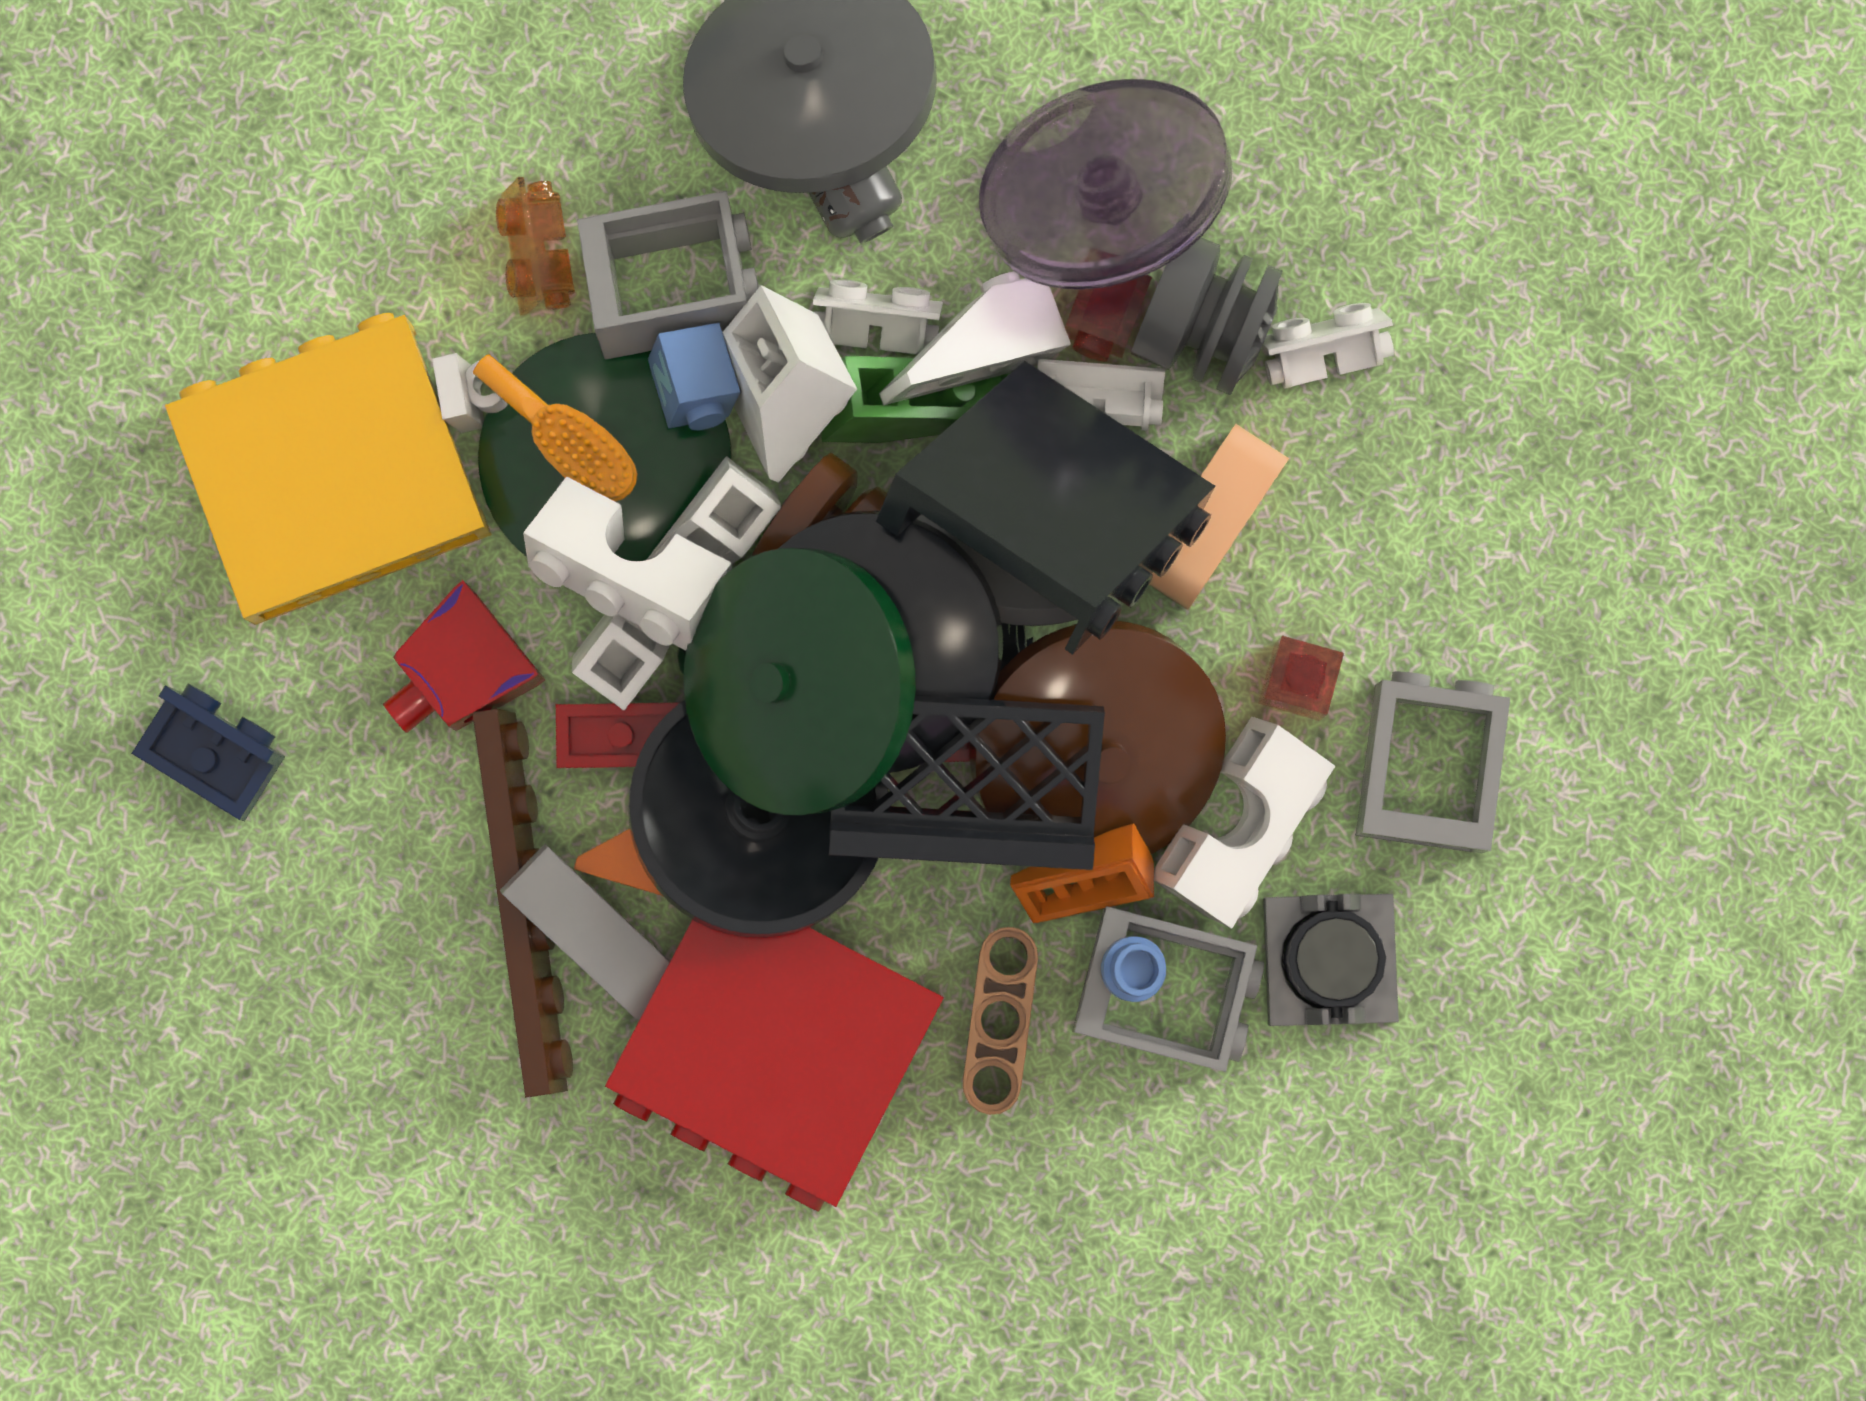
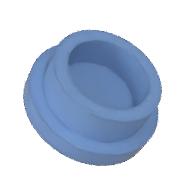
[1101,936,1166,1002]

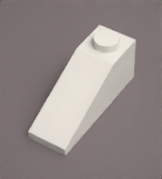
[879,271,1071,405]

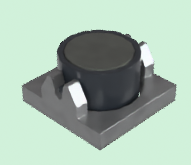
[1263,894,1399,1026]

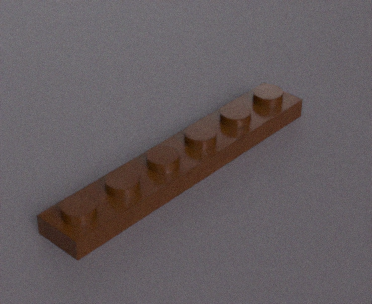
[472,709,573,1098]

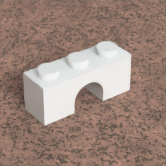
[523,477,732,651]
[1154,716,1335,929]

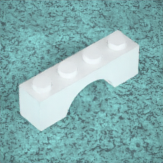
[572,456,782,710]

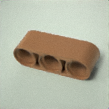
[963,927,1038,1115]

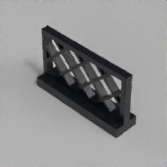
[829,695,1105,870]

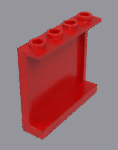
[605,919,944,1212]

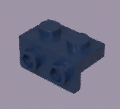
[131,683,285,822]

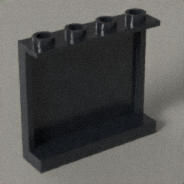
[875,361,1215,655]

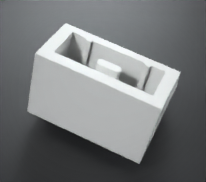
[722,285,857,483]

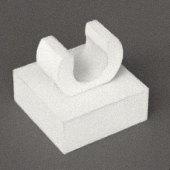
[432,353,508,433]

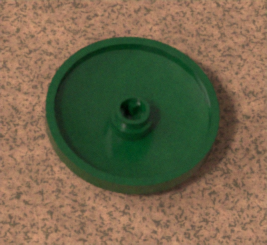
[478,333,732,561]
[684,548,916,815]

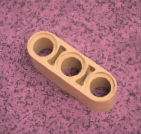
[1149,424,1289,610]

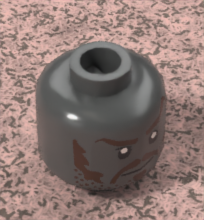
[809,166,902,244]

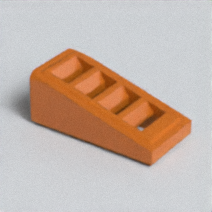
[1010,824,1154,923]

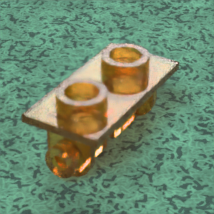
[496,177,575,316]

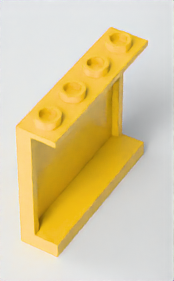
[165,313,492,625]

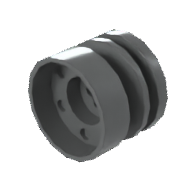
[1131,229,1283,395]

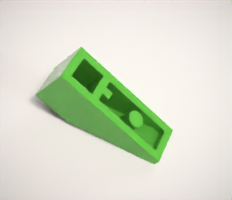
[821,356,1010,443]

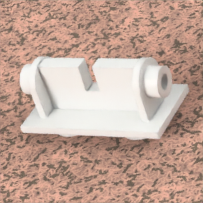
[813,280,943,355]
[1262,303,1394,389]
[1038,359,1165,431]

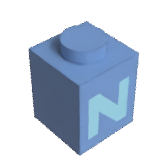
[648,322,740,430]

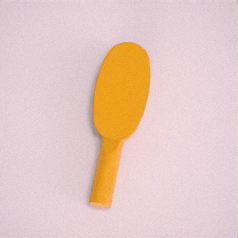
[473,354,638,502]

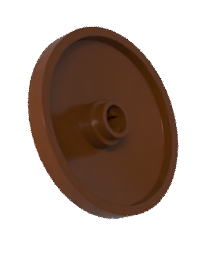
[969,621,1226,855]

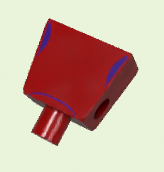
[383,580,545,733]

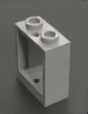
[577,191,759,360]
[1355,671,1510,854]
[1072,906,1264,1072]

